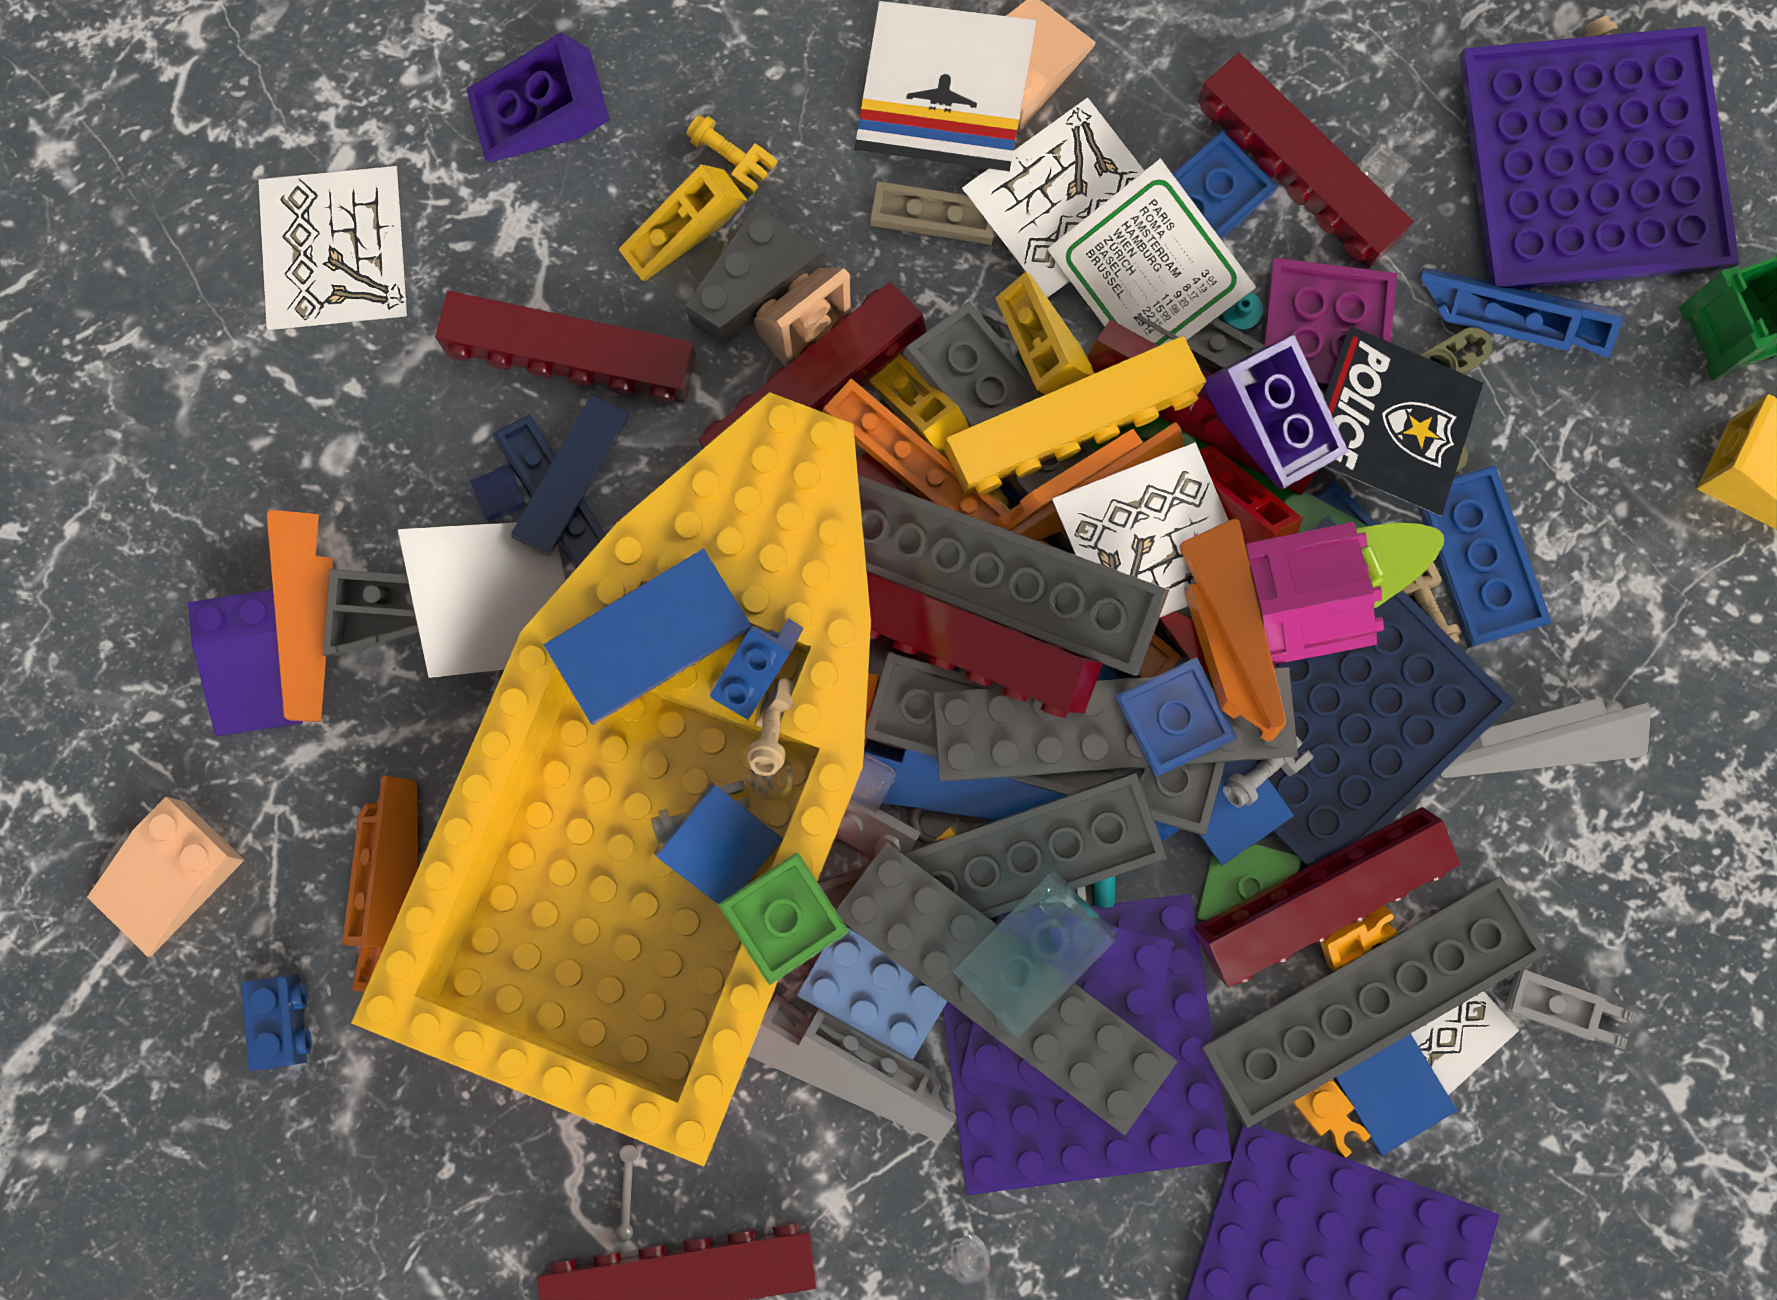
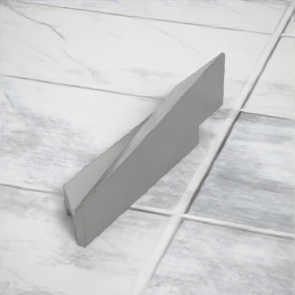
[1440,697,1651,778]
[749,995,957,1141]

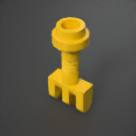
[686,114,778,194]

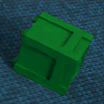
[1678,255,1777,381]

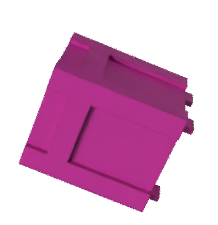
[1246,522,1384,665]

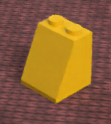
[1696,394,1777,530]

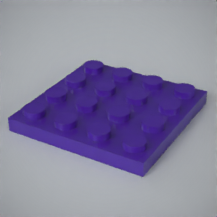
[960,905,1175,1105]

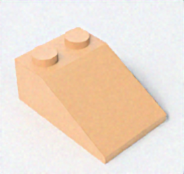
[1006,0,1096,132]
[754,268,851,367]
[87,797,245,957]

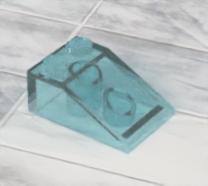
[952,871,1118,1039]

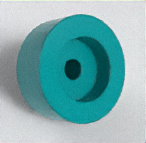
[1219,292,1263,334]

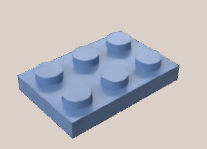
[797,923,947,1060]

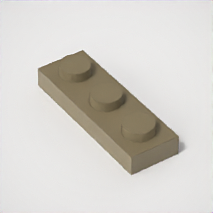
[871,181,994,245]

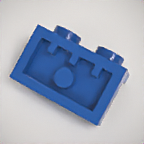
[710,618,804,720]
[241,974,312,1071]

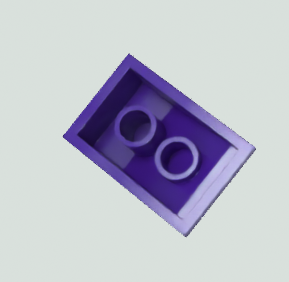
[466,32,610,162]
[1204,335,1349,490]
[188,589,303,736]

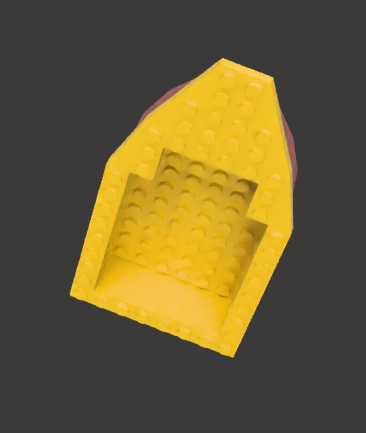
[351,392,871,1167]

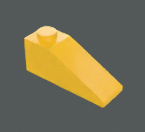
[618,164,748,281]
[995,272,1095,395]
[869,354,970,460]

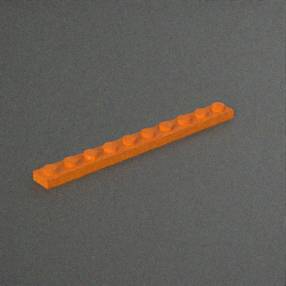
[823,379,1182,678]

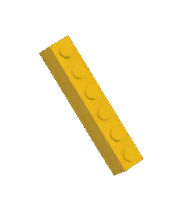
[944,335,1206,495]

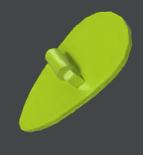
[1356,523,1444,608]

